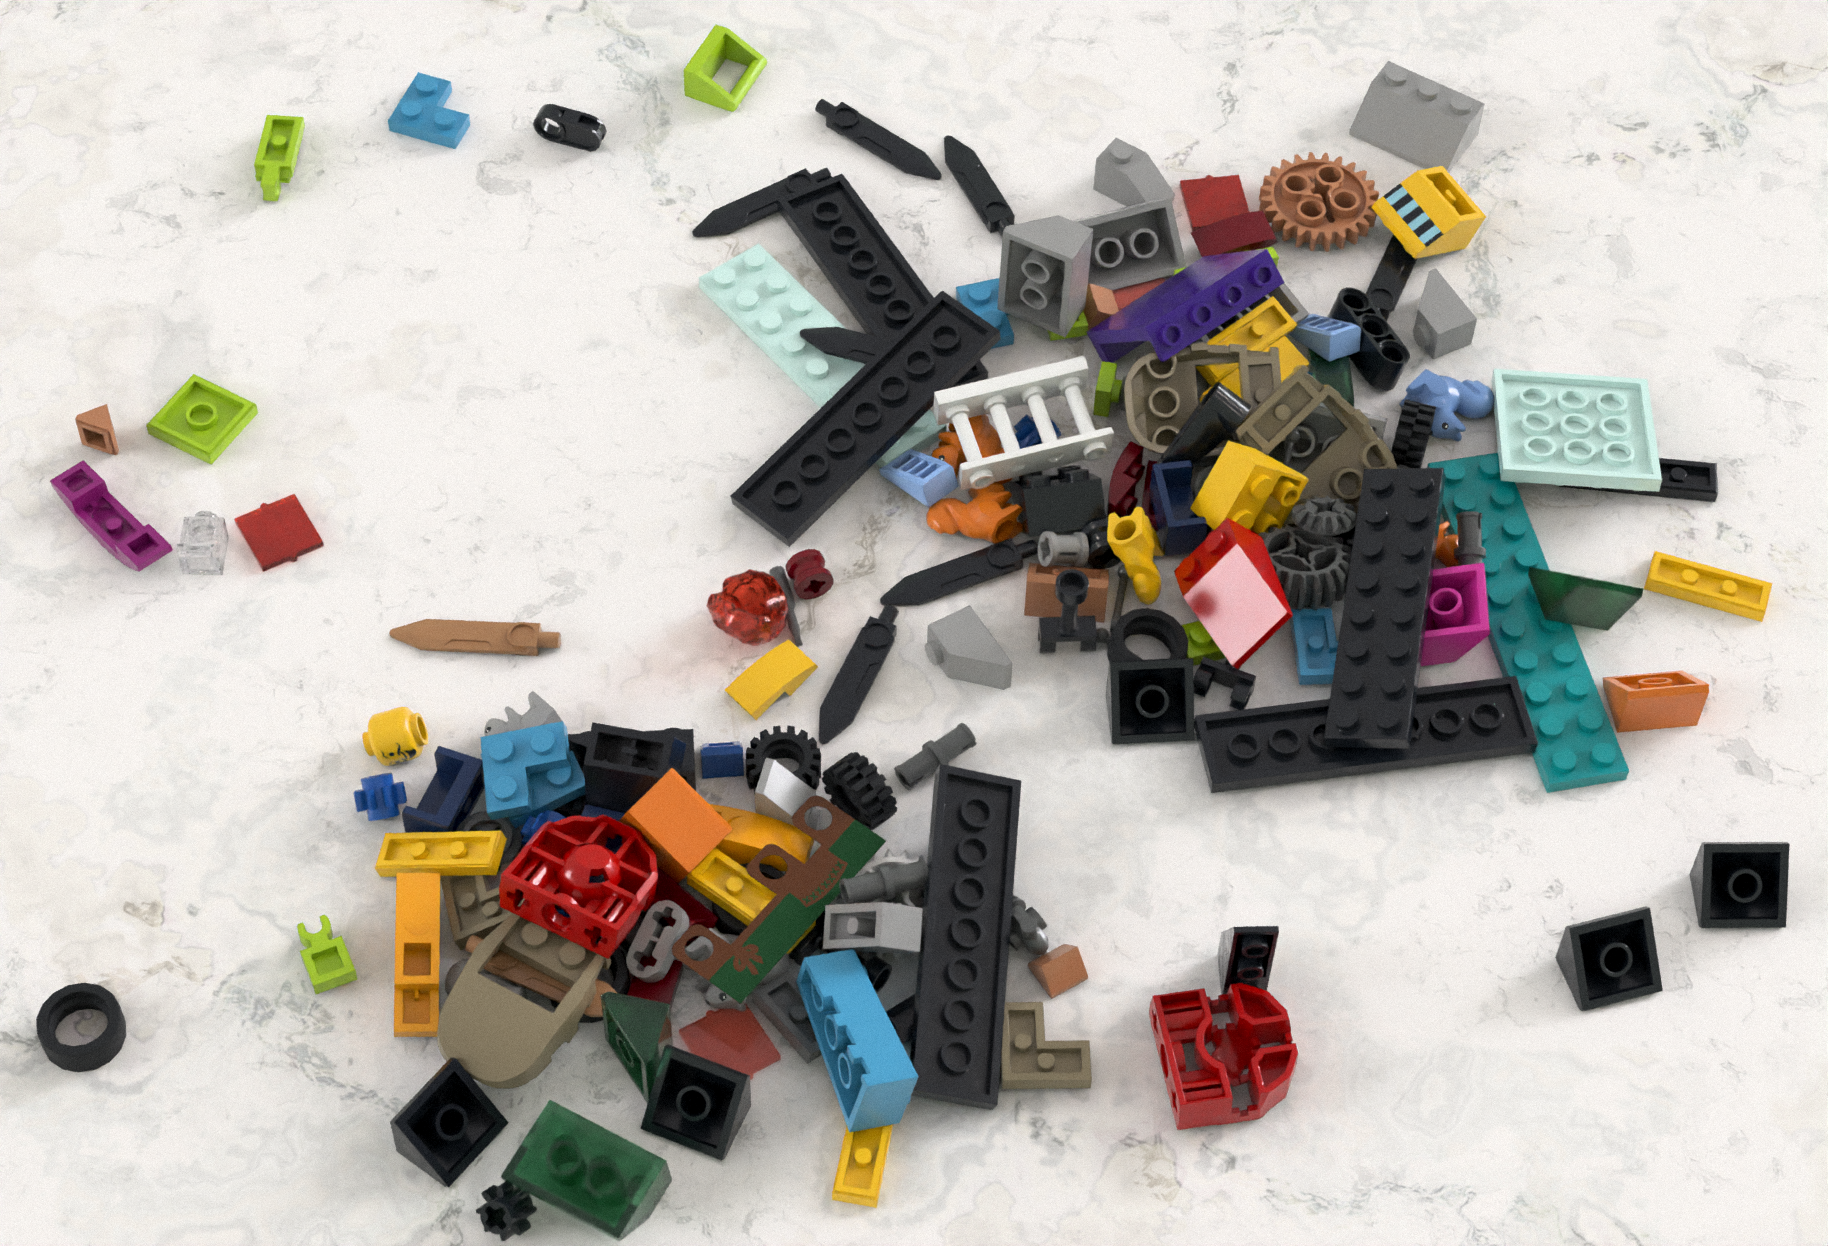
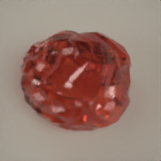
[706,569,789,646]

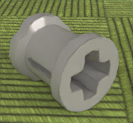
[1037,531,1089,567]

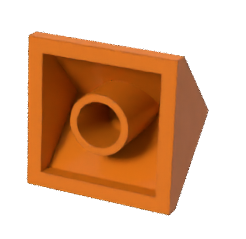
[1603,670,1709,733]
[619,768,733,883]

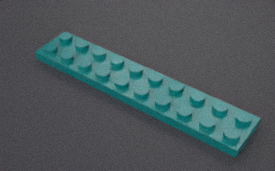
[1427,453,1629,793]

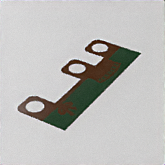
[672,795,886,1004]

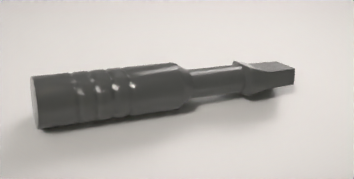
[769,566,803,647]

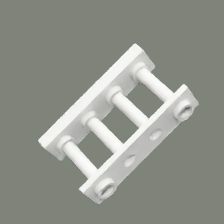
[933,356,1114,490]

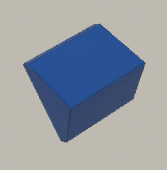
[700,741,744,779]

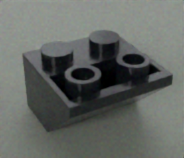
[1009,465,1106,537]
[584,722,686,813]

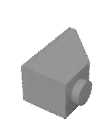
[1093,138,1175,207]
[1413,268,1477,359]
[924,605,1013,690]
[755,758,822,830]
[823,902,923,953]

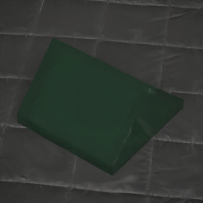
[1528,567,1644,631]
[600,991,673,1104]

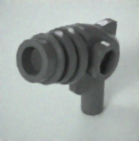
[1009,895,1049,956]

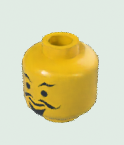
[362,707,428,766]

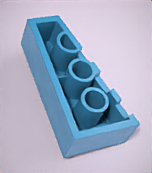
[796,949,919,1133]

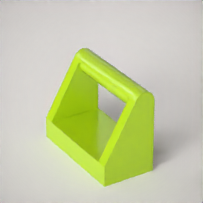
[683,24,767,112]

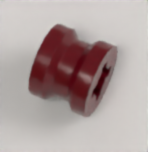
[785,549,834,599]

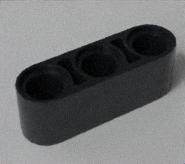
[1327,287,1410,391]

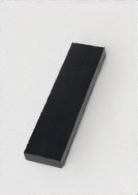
[1558,458,1718,502]

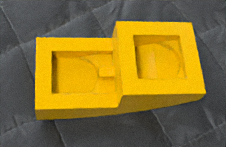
[725,640,818,721]

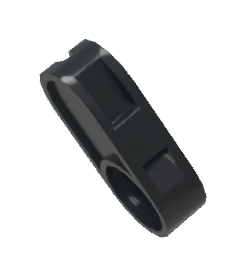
[533,104,607,152]

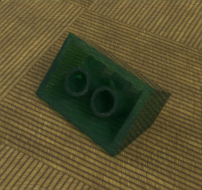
[501,1100,672,1242]

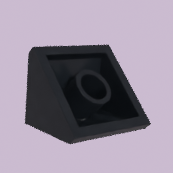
[1105,658,1195,744]
[1689,842,1790,928]
[1555,906,1663,1011]
[640,1044,751,1160]
[390,1057,509,1187]

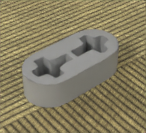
[626,900,689,983]

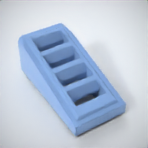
[1288,314,1361,362]
[879,449,958,508]

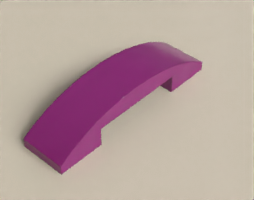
[50,460,173,572]

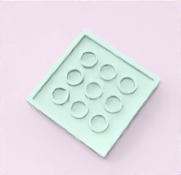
[1491,369,1662,492]

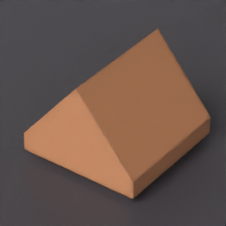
[1083,283,1119,330]
[75,404,119,455]
[1028,944,1088,999]

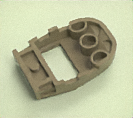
[1124,342,1286,456]
[1234,365,1397,520]
[437,906,611,1089]

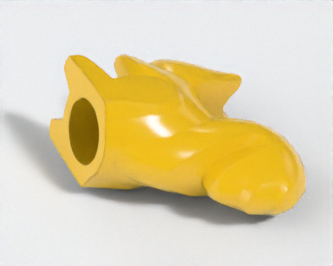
[1107,507,1164,605]

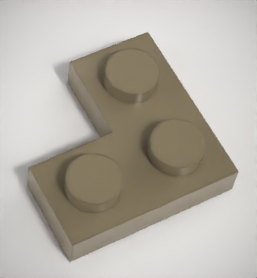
[440,875,525,951]
[1001,1002,1092,1089]

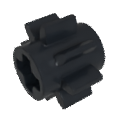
[476,1179,537,1241]

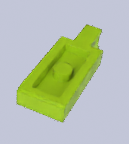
[254,115,305,201]

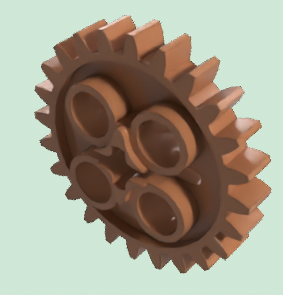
[1259,152,1379,252]

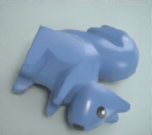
[1399,369,1494,441]

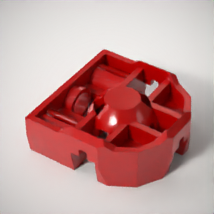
[499,814,658,959]
[1149,983,1298,1130]

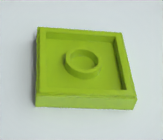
[146,374,258,465]

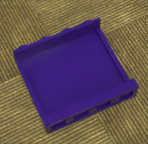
[1086,249,1285,363]

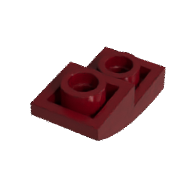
[1191,210,1278,257]
[1106,441,1145,520]

